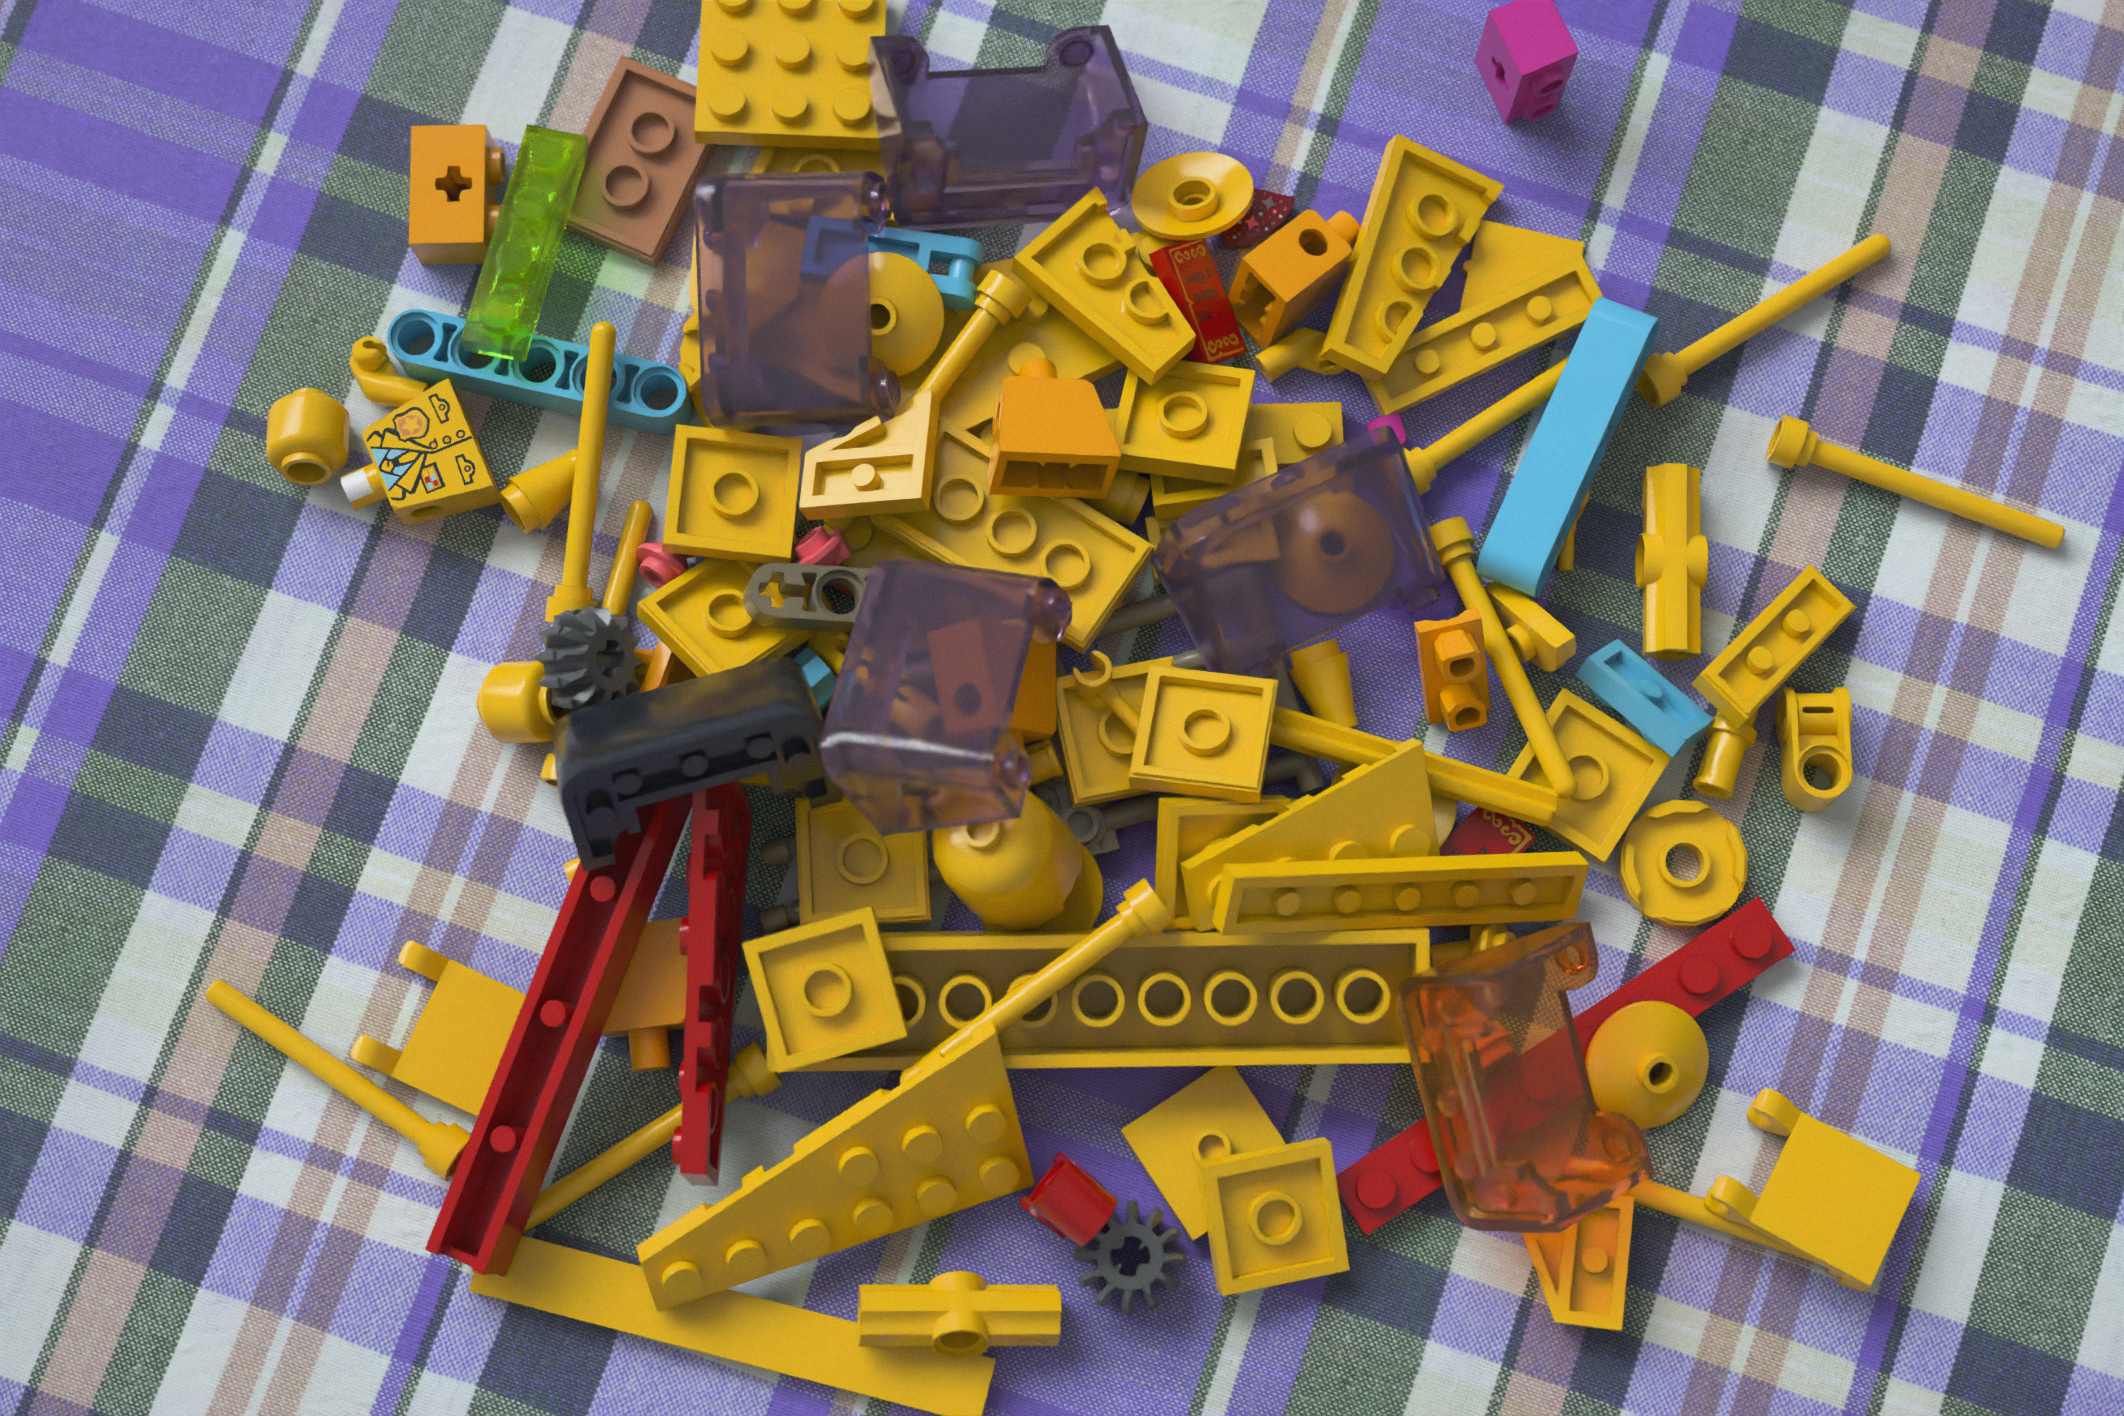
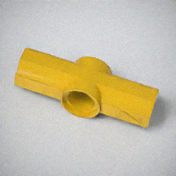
[1635,463,1708,661]
[857,1271,1062,1360]

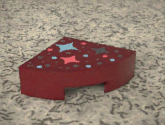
[1220,188,1295,249]

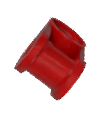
[1018,1151,1118,1246]

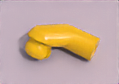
[1254,328,1346,382]
[349,336,431,408]

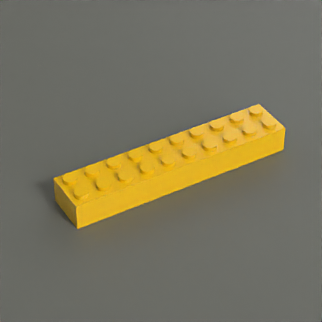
[767,927,1431,1072]

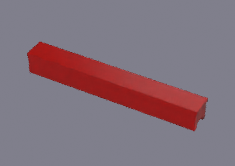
[425,792,693,1276]

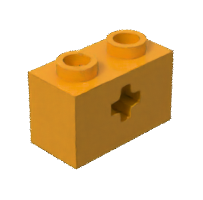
[409,124,506,265]

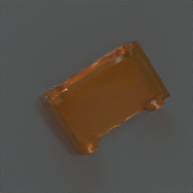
[1396,922,1655,1234]

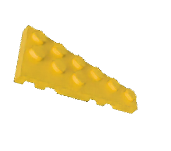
[636,1017,1035,1312]

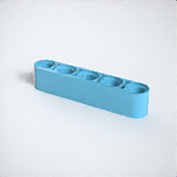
[1476,296,1660,598]
[387,309,694,435]

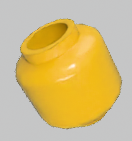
[266,388,350,485]
[477,660,571,744]

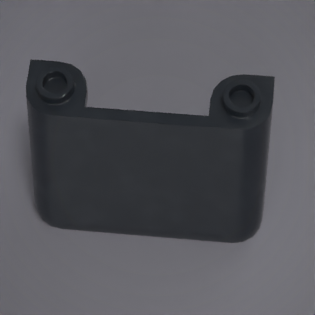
[552,657,843,872]

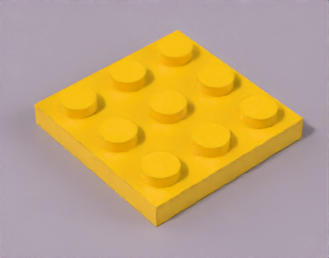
[694,0,887,151]

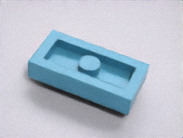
[1575,639,1715,758]

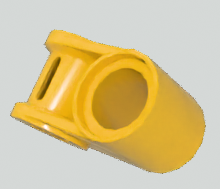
[1775,687,1853,813]

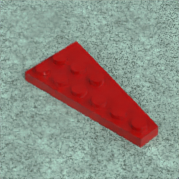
[672,780,754,1187]

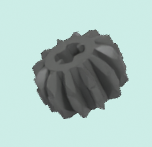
[533,606,645,712]
[1074,1200,1186,1315]

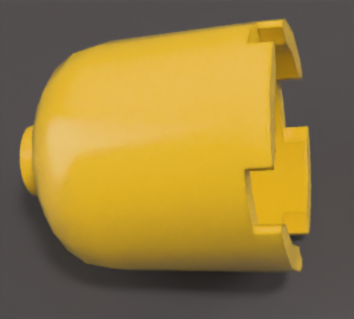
[932,780,1083,931]

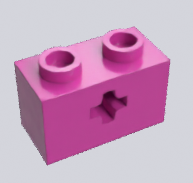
[1474,0,1579,124]

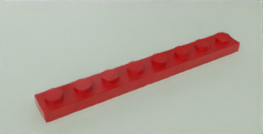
[1336,896,1796,1236]

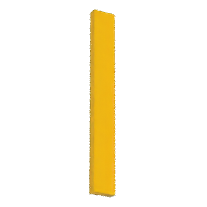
[469,1235,997,1416]

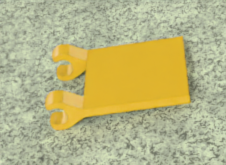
[351,941,526,1117]
[1704,1088,1922,1290]

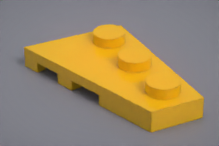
[1011,186,1196,386]

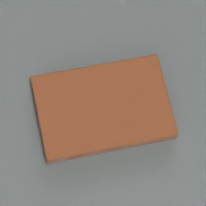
[542,55,717,268]

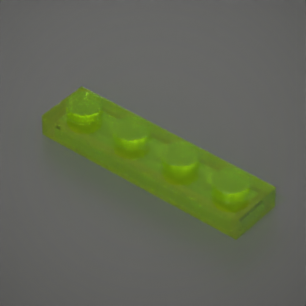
[460,124,589,363]

